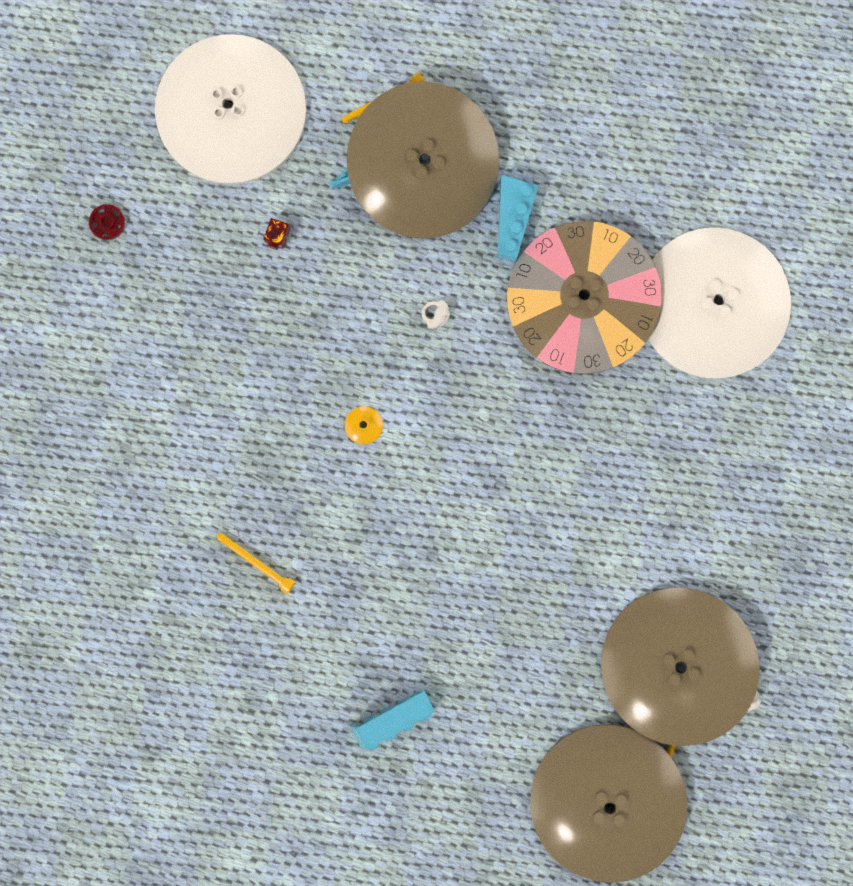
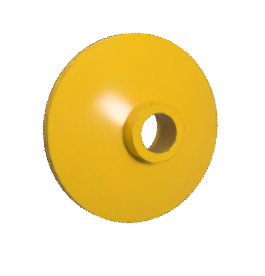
[345,406,383,444]

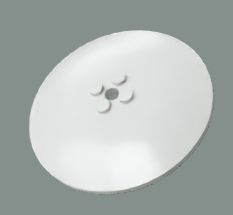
[648,228,791,379]

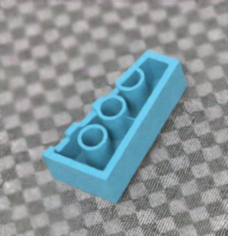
[497,175,538,263]
[350,690,435,751]

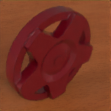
[89,204,125,240]

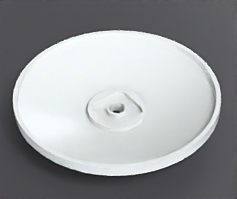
[155,34,306,185]

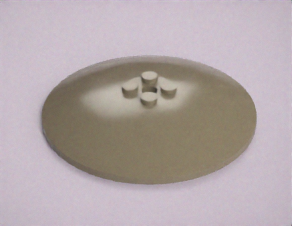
[347,82,499,239]
[601,588,760,746]
[530,724,687,883]

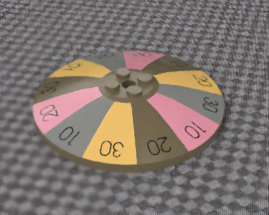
[507,221,661,374]

